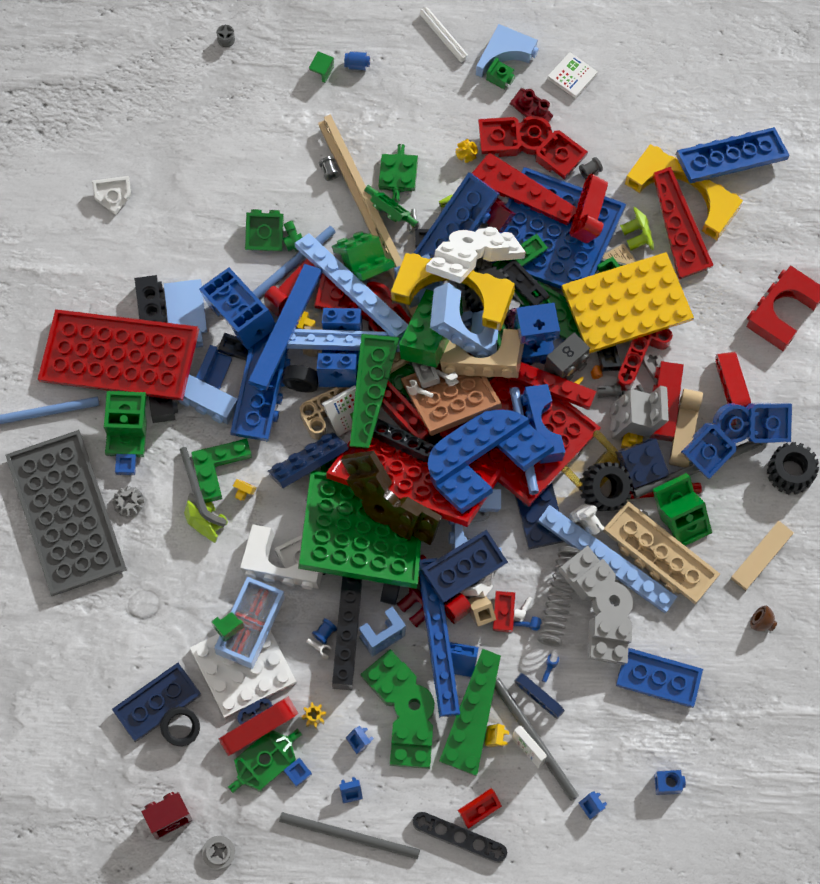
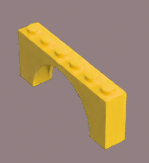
[625,144,743,241]
[391,253,515,331]

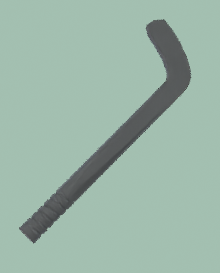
[180,447,227,527]

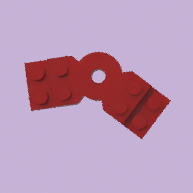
[478,116,588,179]
[315,273,411,332]

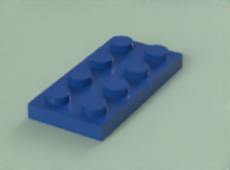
[616,648,703,708]

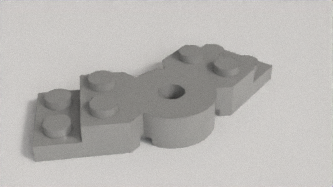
[558,546,633,665]

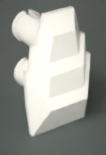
[569,504,604,535]

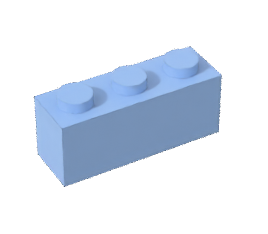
[179,375,238,425]

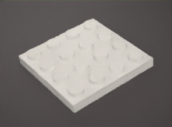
[190,630,297,719]

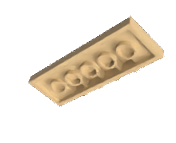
[603,501,720,605]

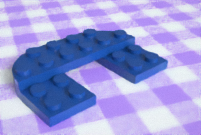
[428,410,555,514]

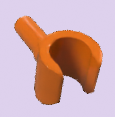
[590,365,603,379]

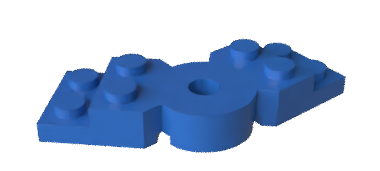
[681,403,792,479]

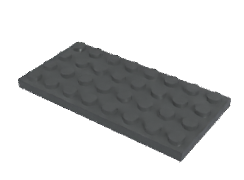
[5,430,127,596]

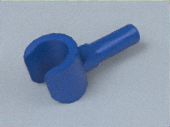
[513,617,542,631]
[542,654,559,683]

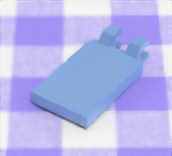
[164,279,207,348]

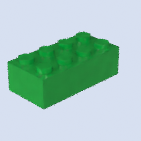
[399,289,463,368]

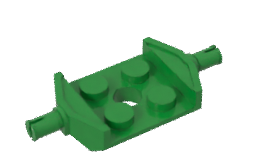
[228,728,302,793]

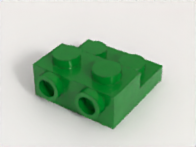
[245,209,284,251]

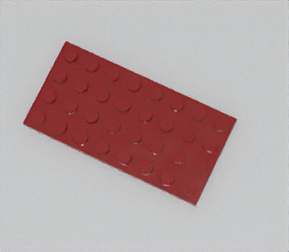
[37,309,199,401]
[326,429,501,527]

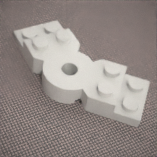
[426,227,526,283]

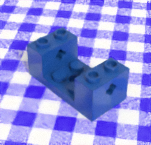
[199,267,276,349]
[513,303,560,365]
[317,308,363,388]

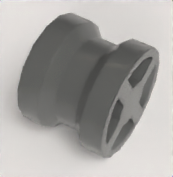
[216,24,235,47]

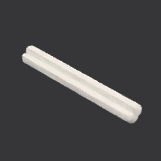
[420,7,468,62]

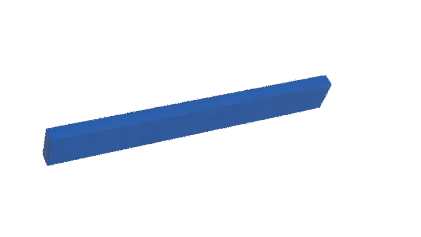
[248,264,322,390]
[419,558,460,718]

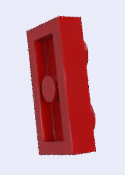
[493,591,516,633]
[457,788,502,829]

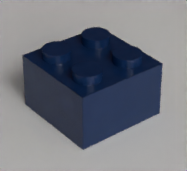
[615,438,669,488]

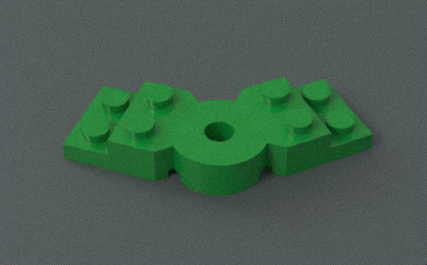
[360,649,435,769]

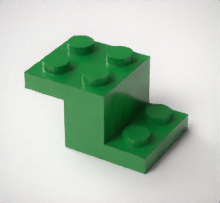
[331,231,395,281]
[104,391,147,457]
[653,473,712,546]

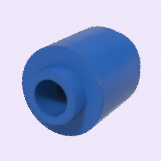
[344,51,370,70]

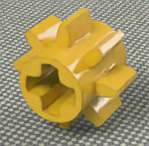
[455,139,478,163]
[301,702,326,729]

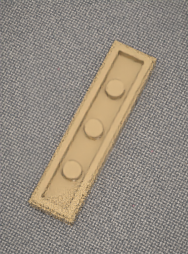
[730,521,794,591]

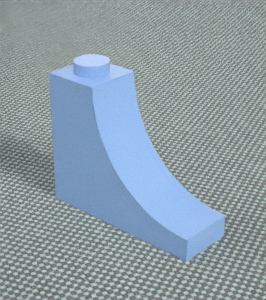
[476,24,539,78]

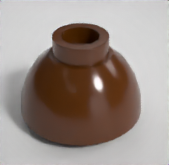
[750,605,777,631]

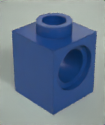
[654,770,686,795]

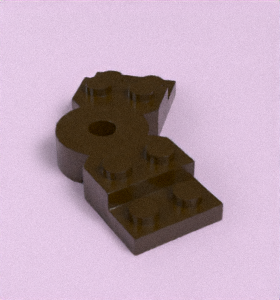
[341,451,442,545]

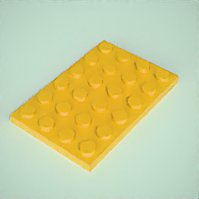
[561,252,694,353]

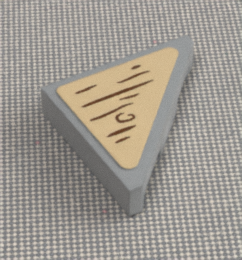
[601,242,638,266]

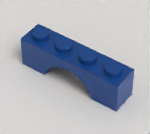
[521,384,566,464]

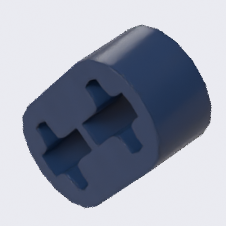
[237,698,273,725]

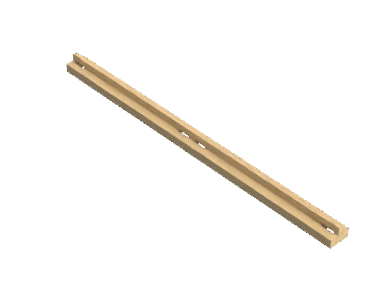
[318,114,441,363]

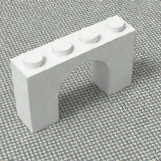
[240,524,323,590]

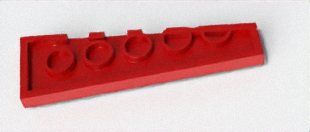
[472,152,577,226]
[653,167,714,280]

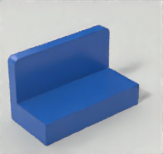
[196,345,232,390]
[450,642,479,677]

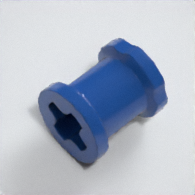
[312,618,337,645]

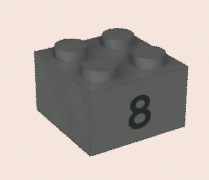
[544,333,590,381]

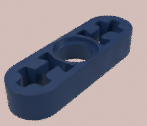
[514,673,565,719]

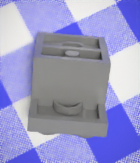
[610,386,669,440]

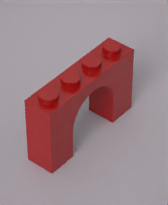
[746,265,820,352]

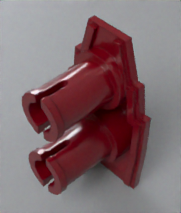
[509,87,553,122]
[396,587,425,628]

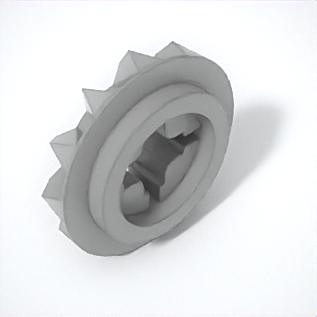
[113,486,144,516]
[202,836,235,870]

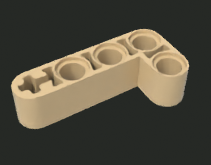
[300,387,349,440]
[669,388,703,468]

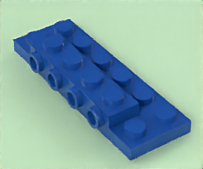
[675,127,790,183]
[414,172,500,258]
[230,332,291,442]

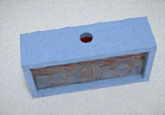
[214,577,285,669]

